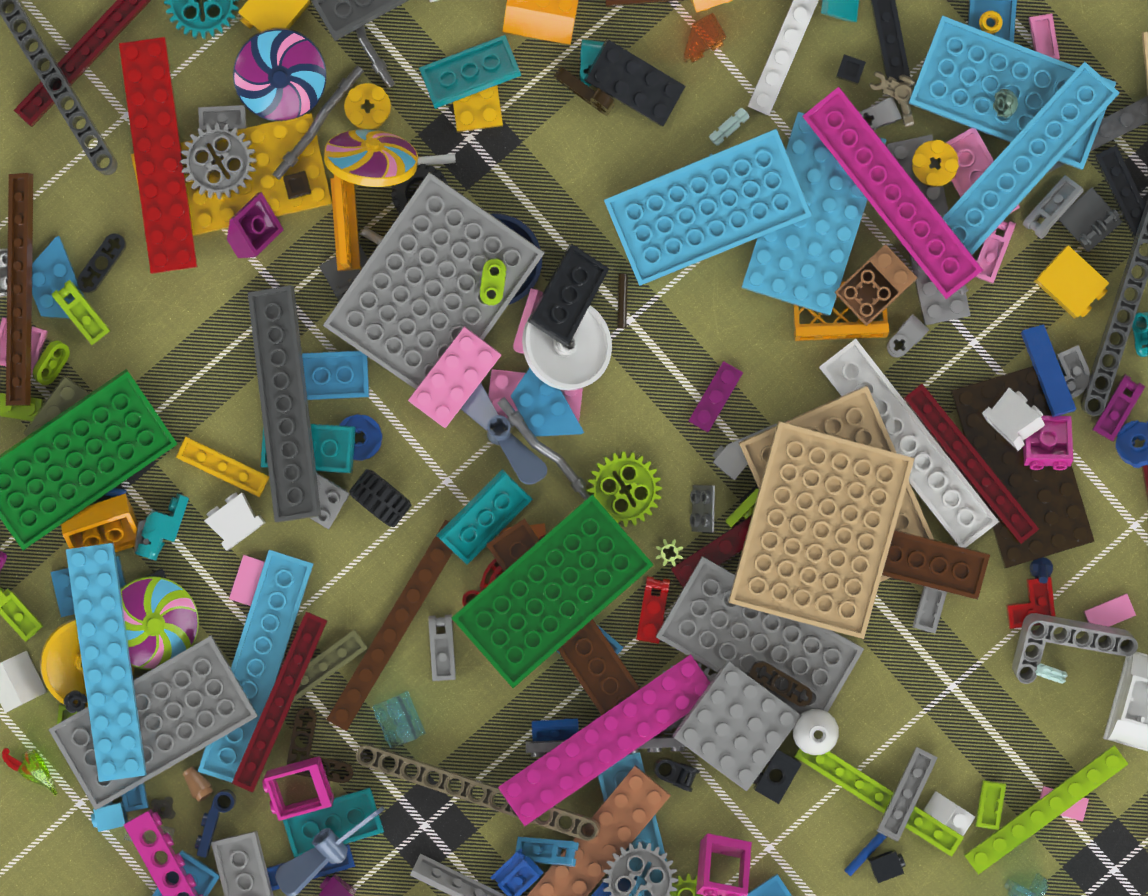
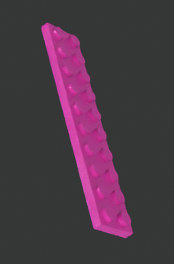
[802,87,983,299]
[498,654,710,827]

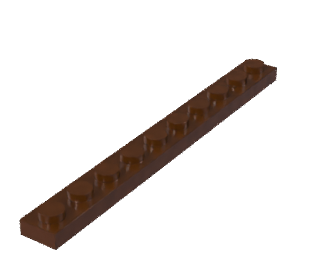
[6,173,33,406]
[326,520,453,731]

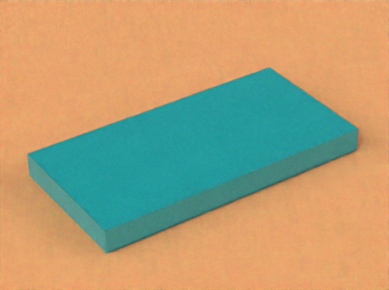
[419,35,521,109]
[261,424,356,473]
[437,469,533,565]
[283,787,384,858]

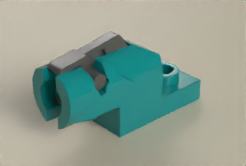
[134,493,189,560]

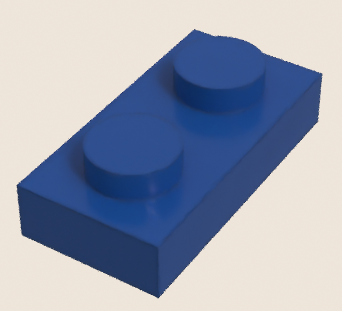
[532,719,579,742]

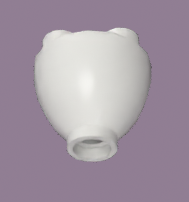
[793,709,839,755]

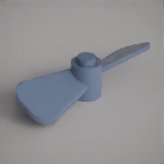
[461,383,547,485]
[275,806,385,896]

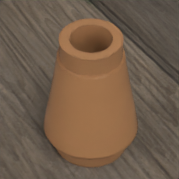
[182,766,214,802]

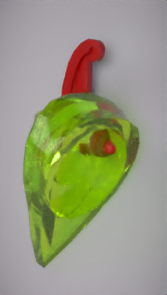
[2,748,58,795]

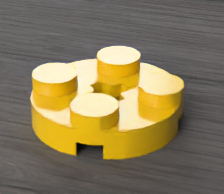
[344,83,391,130]
[912,140,959,187]

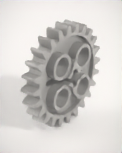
[180,123,257,199]
[602,842,678,896]

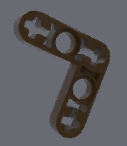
[553,67,615,116]
[747,661,812,706]
[287,707,354,783]

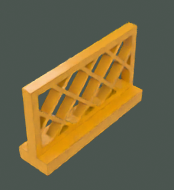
[330,175,361,271]
[793,281,889,341]

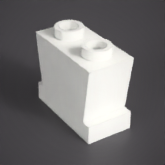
[982,388,1045,451]
[204,492,266,551]

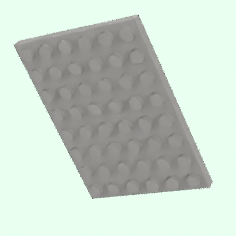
[323,172,545,389]

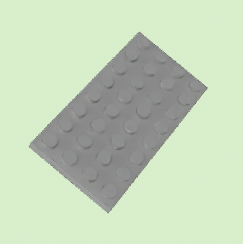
[656,556,864,714]
[48,635,258,810]

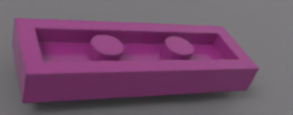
[688,361,743,433]

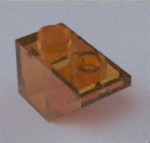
[683,13,726,63]

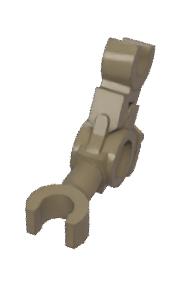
[869,71,916,127]

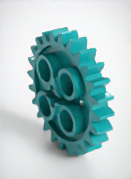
[164,0,240,39]

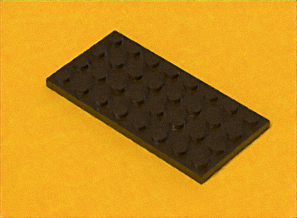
[951,366,1095,568]

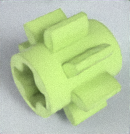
[656,539,683,566]

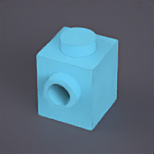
[91,801,128,832]

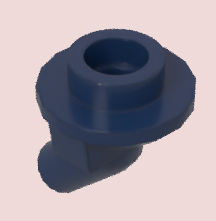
[1030,557,1053,583]

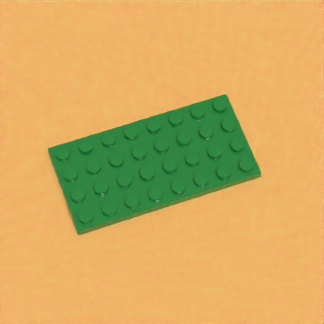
[0,369,177,550]
[452,495,654,688]

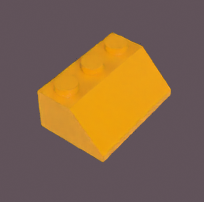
[502,0,579,45]
[61,493,138,553]

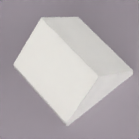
[0,651,47,713]

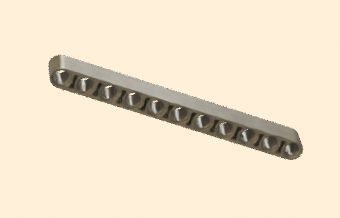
[356,745,600,841]

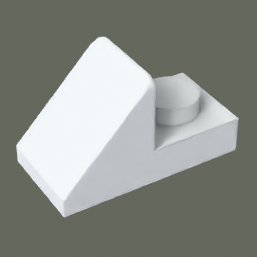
[923,791,975,836]

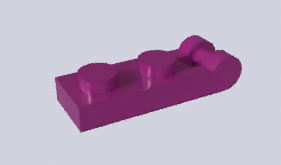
[1092,374,1145,442]

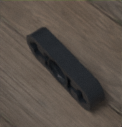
[77,233,126,293]

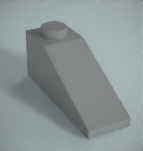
[712,424,777,480]

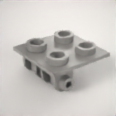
[310,472,350,529]

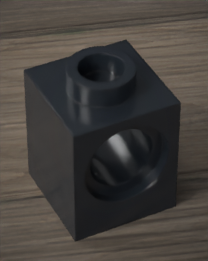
[868,849,906,883]

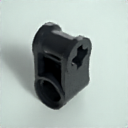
[654,757,700,792]

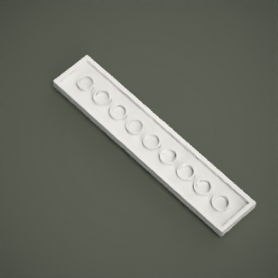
[819,339,999,548]

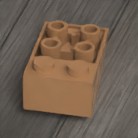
[835,244,918,326]

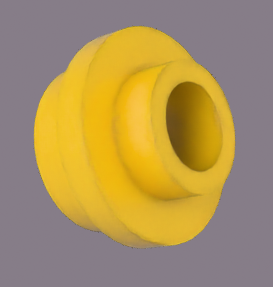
[979,11,1003,34]

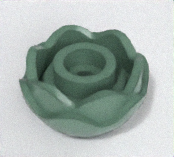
[993,89,1018,118]

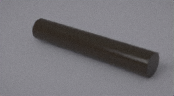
[617,274,628,329]

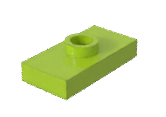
[726,488,759,528]
[975,780,1006,830]

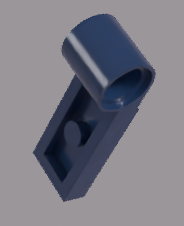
[195,790,237,858]

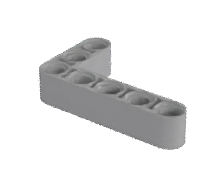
[1012,613,1138,684]

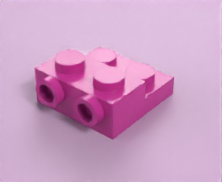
[1023,416,1073,470]

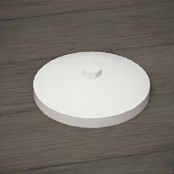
[522,305,612,390]

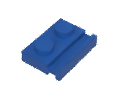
[490,848,544,896]

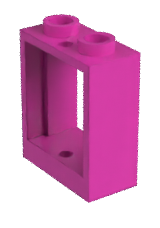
[262,756,334,821]
[696,833,752,896]

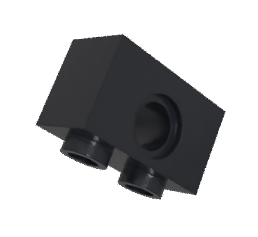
[753,749,802,804]

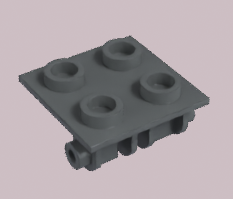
[1058,187,1123,252]
[319,244,368,301]
[690,485,715,532]

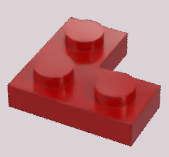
[1006,576,1056,629]

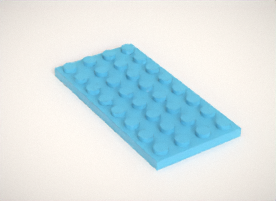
[908,16,1116,170]
[742,112,886,316]
[604,128,812,286]

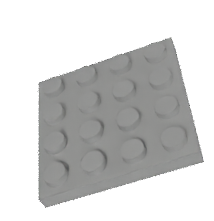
[672,661,802,791]

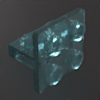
[373,691,426,748]
[1004,873,1049,896]

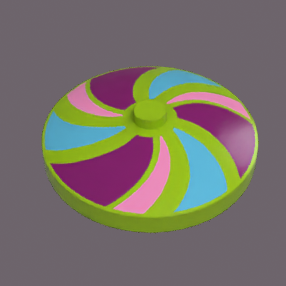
[120,576,199,670]

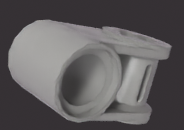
[860,97,902,130]
[887,314,929,358]

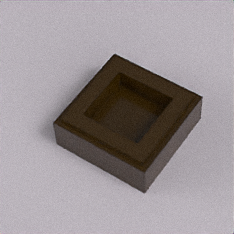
[283,171,312,200]

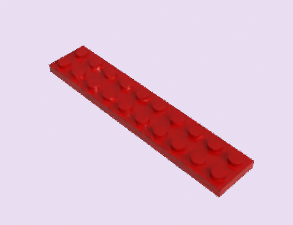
[119,37,198,274]

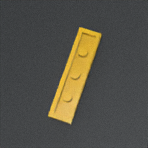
[176,437,269,497]

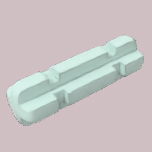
[709,108,750,146]
[1035,663,1068,684]

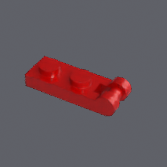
[636,576,670,644]

